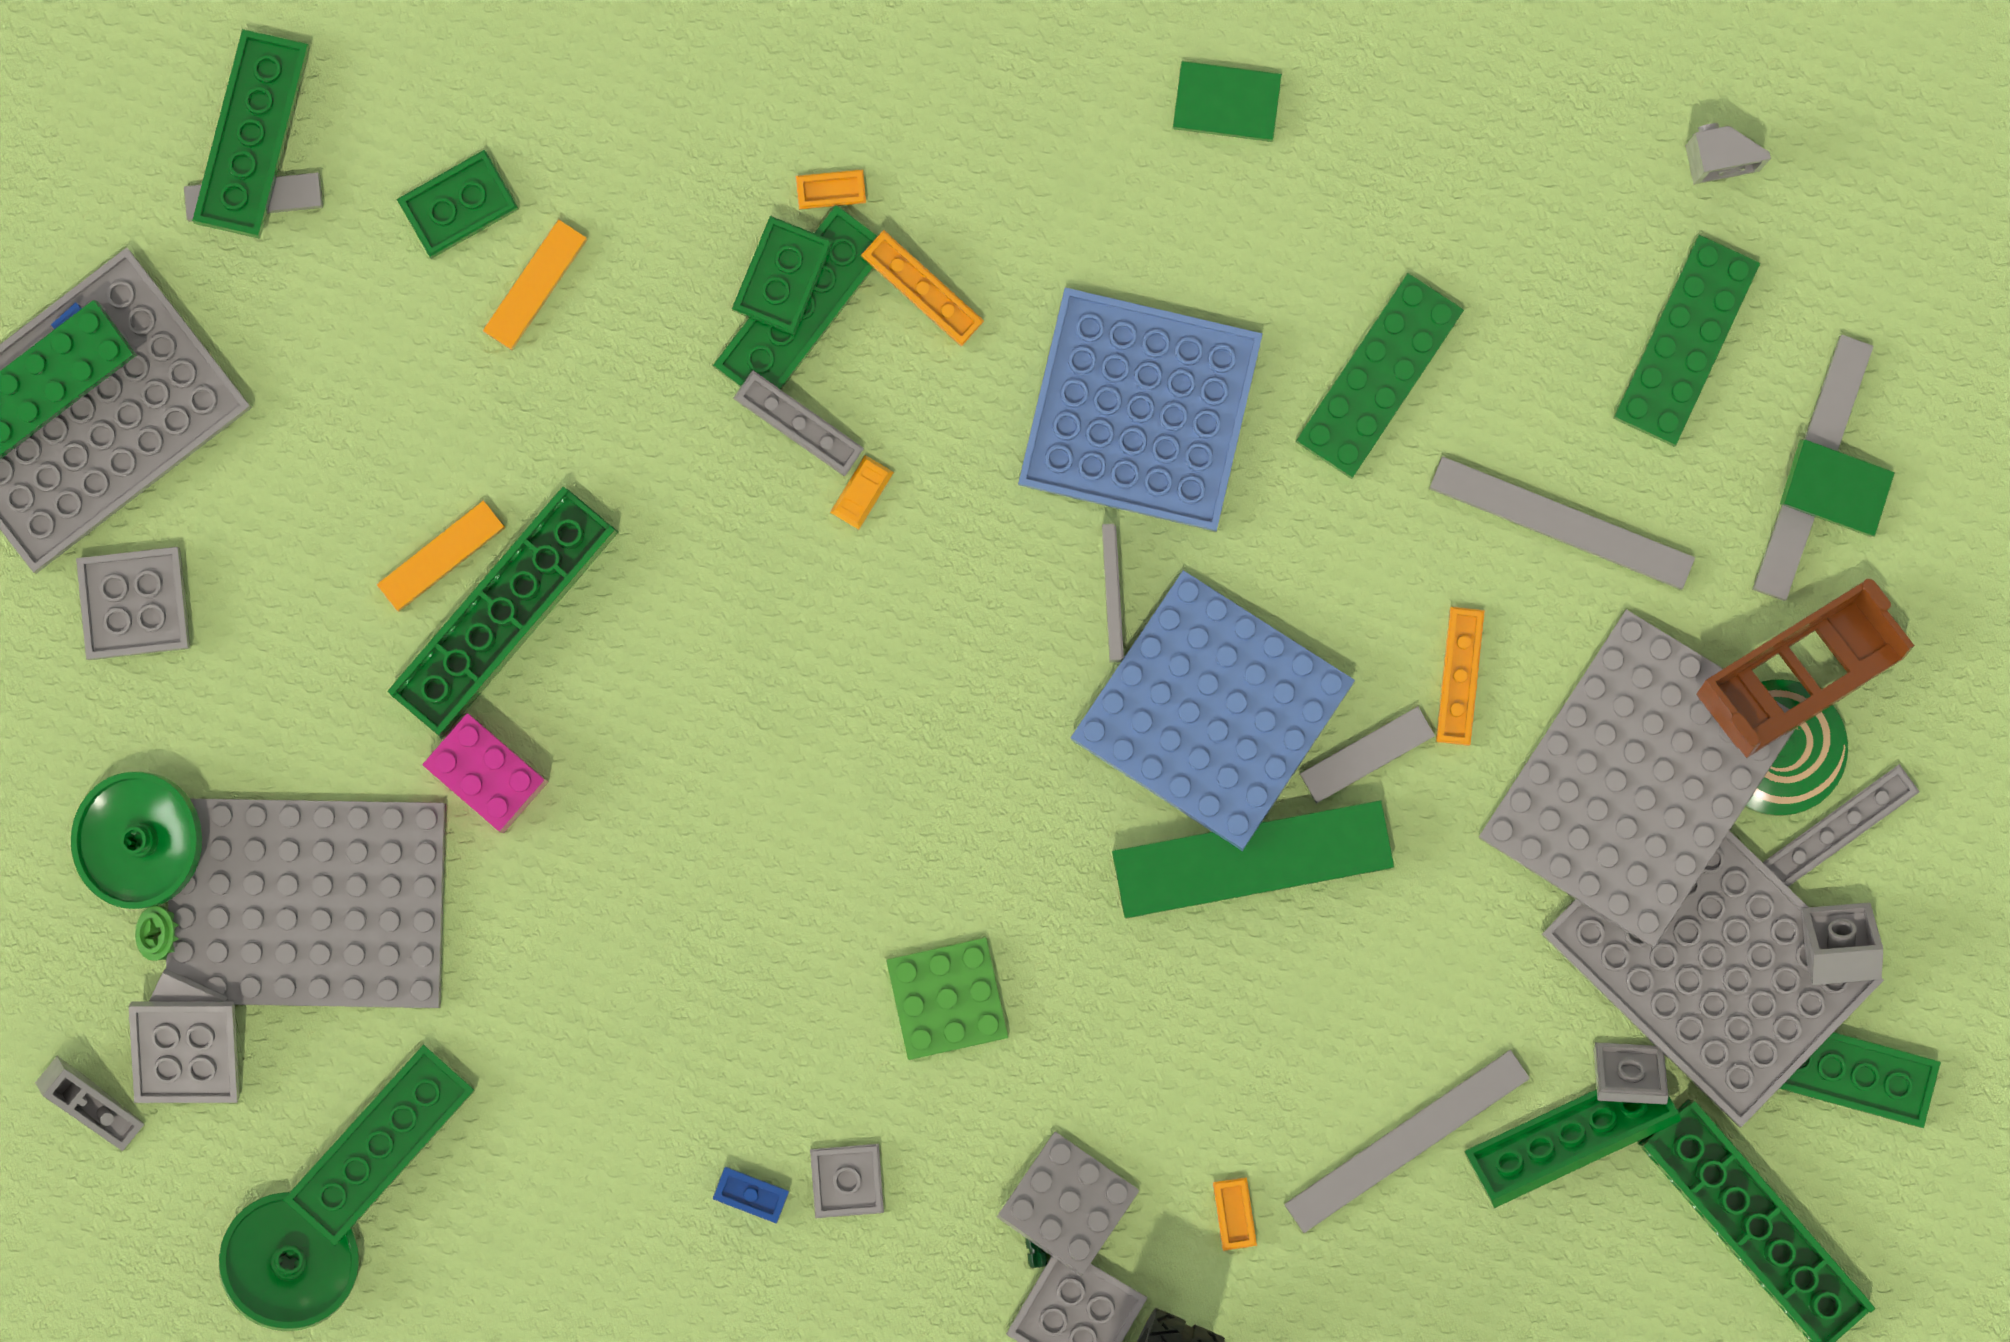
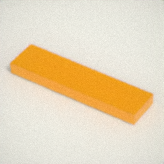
[483,219,588,351]
[860,230,984,347]
[377,500,505,612]
[1436,607,1485,746]

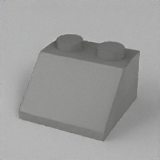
[1685,123,1771,185]
[1801,902,1884,985]

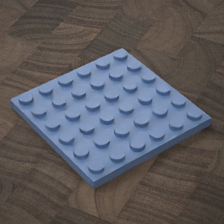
[1018,287,1263,532]
[1071,570,1355,851]

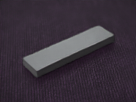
[184,173,323,222]
[733,371,864,476]
[1102,524,1124,663]
[1299,707,1435,804]

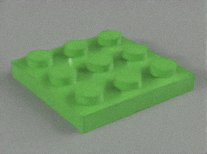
[886,938,1008,1060]

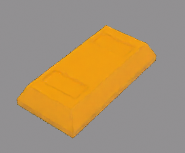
[796,170,866,210]
[830,455,894,530]
[1213,1177,1257,1251]

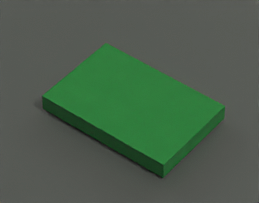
[1173,61,1282,142]
[397,150,519,259]
[732,216,833,336]
[1780,439,1895,537]

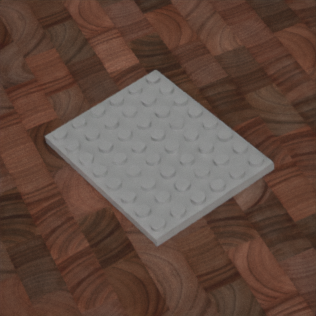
[0,247,252,574]
[1479,609,1796,948]
[166,799,446,1008]
[1541,831,1884,1127]

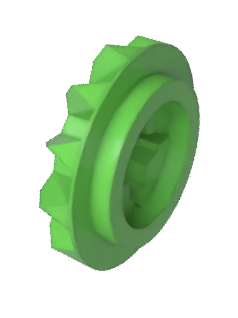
[135,906,179,961]

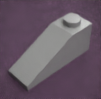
[35,1056,144,1151]

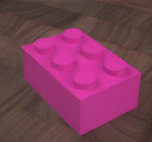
[422,713,548,833]

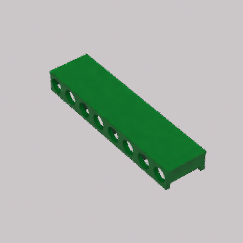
[387,487,619,738]
[1112,800,1394,919]
[1637,1099,1876,1342]

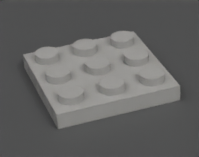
[76,547,190,660]
[129,1001,240,1103]
[997,1132,1140,1276]
[1006,1256,1148,1342]

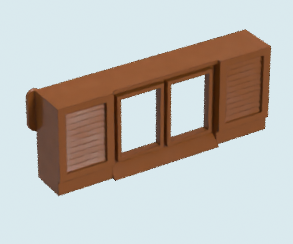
[1696,579,1915,758]

